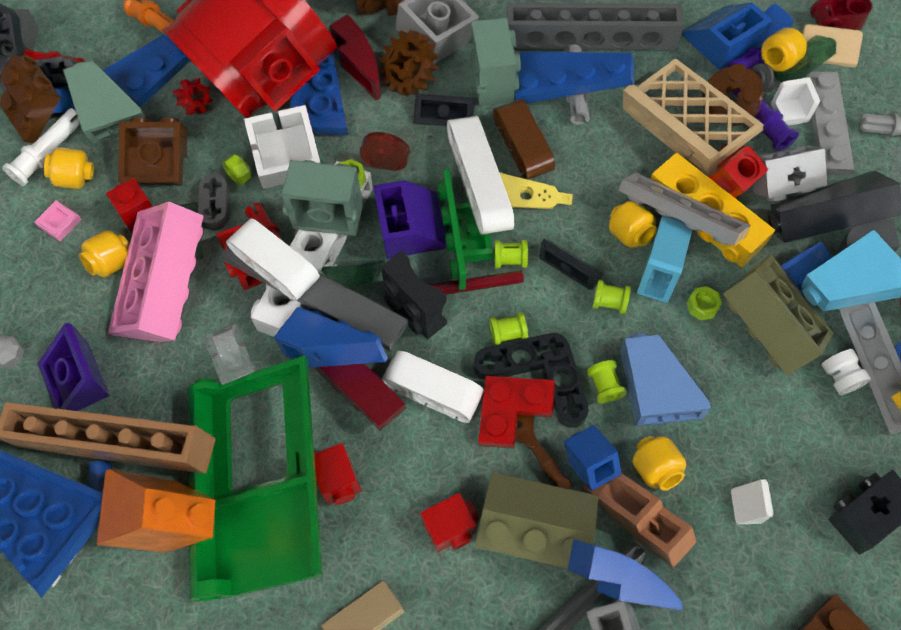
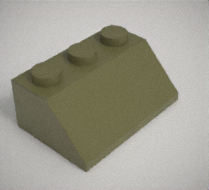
[723,255,834,375]
[475,472,599,568]

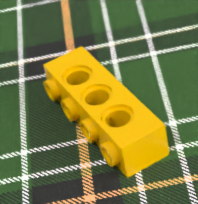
[650,152,775,268]

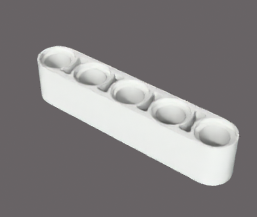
[447,116,514,235]

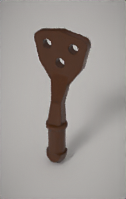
[515,415,572,490]

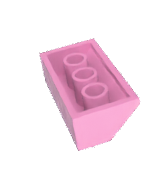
[108,202,203,342]

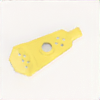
[499,172,573,209]

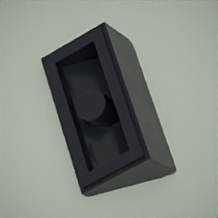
[413,93,475,126]
[539,239,604,290]

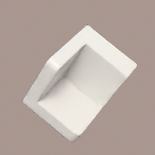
[771,77,820,126]

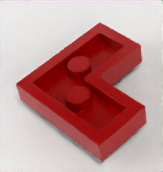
[478,376,555,448]

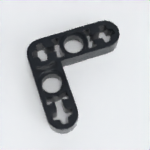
[0,4,78,90]
[474,333,589,428]

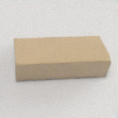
[801,24,863,68]
[321,580,404,630]

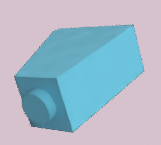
[637,215,692,303]
[801,230,901,312]

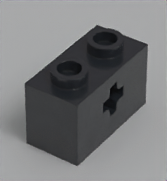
[828,469,901,555]

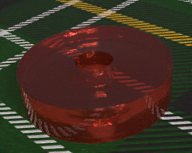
[360,132,410,171]

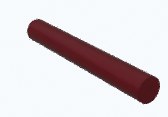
[428,270,524,295]

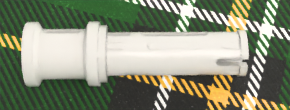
[2,108,80,186]

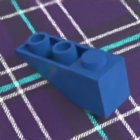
[274,307,388,368]

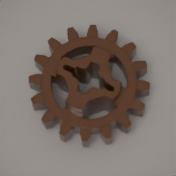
[379,30,439,96]

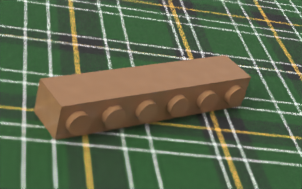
[0,402,216,474]

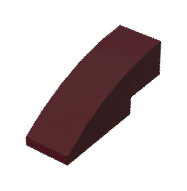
[329,14,381,101]

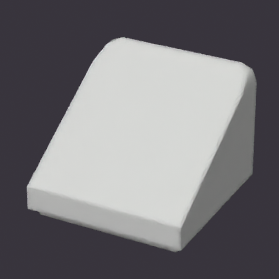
[731,479,774,524]

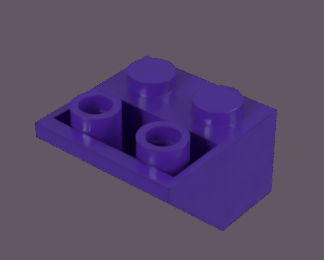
[373,180,446,259]

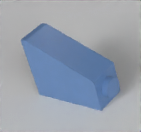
[620,333,711,426]

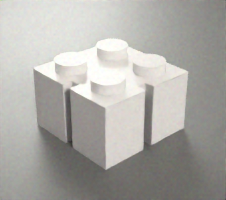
[244,105,320,189]

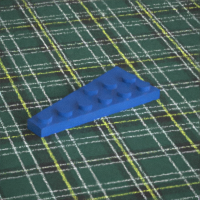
[0,450,103,598]

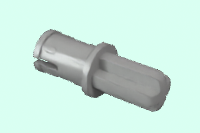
[859,113,901,138]

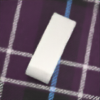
[226,218,320,301]
[381,350,484,423]

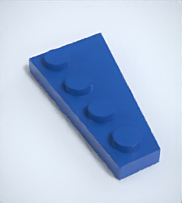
[103,34,190,107]
[290,52,348,135]
[515,52,635,103]

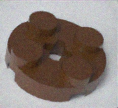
[702,64,764,126]

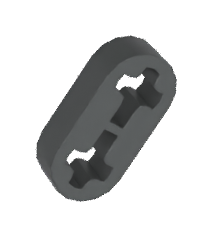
[198,174,230,230]

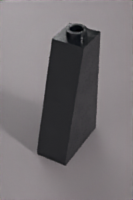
[768,171,901,243]

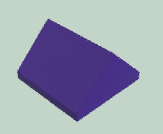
[38,323,110,411]

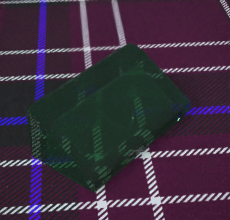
[773,35,836,82]
[321,260,386,288]

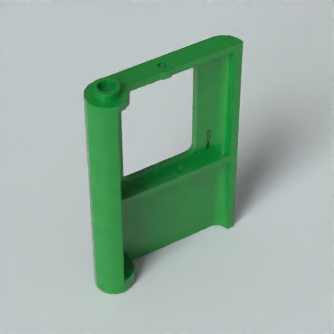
[187,355,323,602]

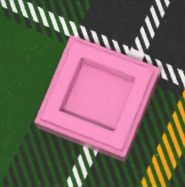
[34,200,82,241]

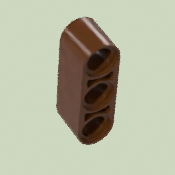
[493,99,555,179]

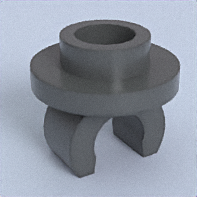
[751,64,780,93]

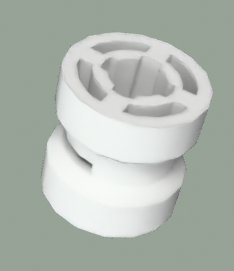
[822,349,872,395]

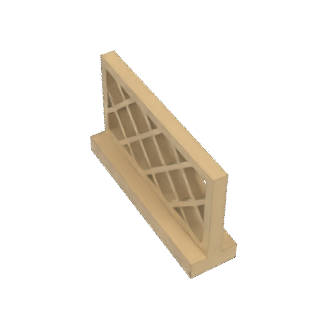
[623,58,764,177]

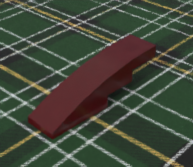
[314,364,406,431]

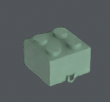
[468,18,521,106]
[282,160,363,236]

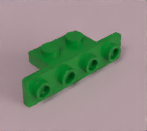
[437,169,493,290]

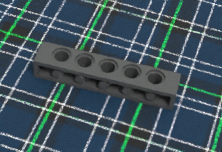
[506,3,684,50]

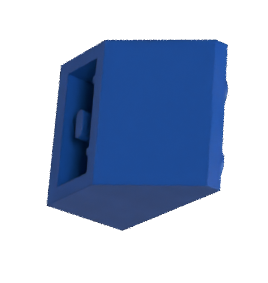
[682,3,773,70]

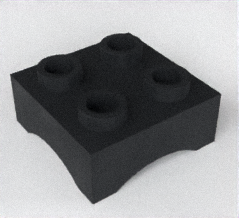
[381,251,447,340]

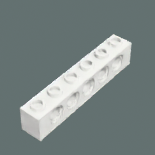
[251,161,373,337]

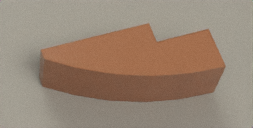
[582,474,697,568]

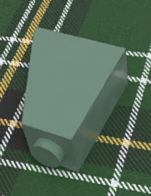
[63,60,147,144]

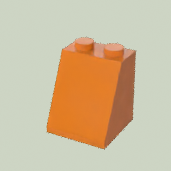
[97,469,215,553]

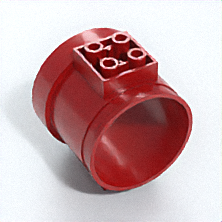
[162,0,337,118]

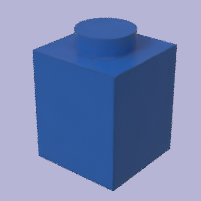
[564,425,622,491]

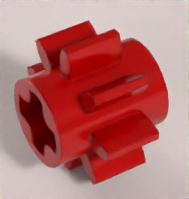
[173,78,213,115]

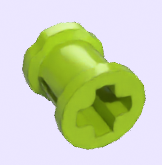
[494,240,528,269]
[592,280,631,315]
[489,311,528,345]
[587,360,627,404]

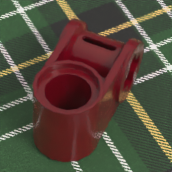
[810,0,873,31]

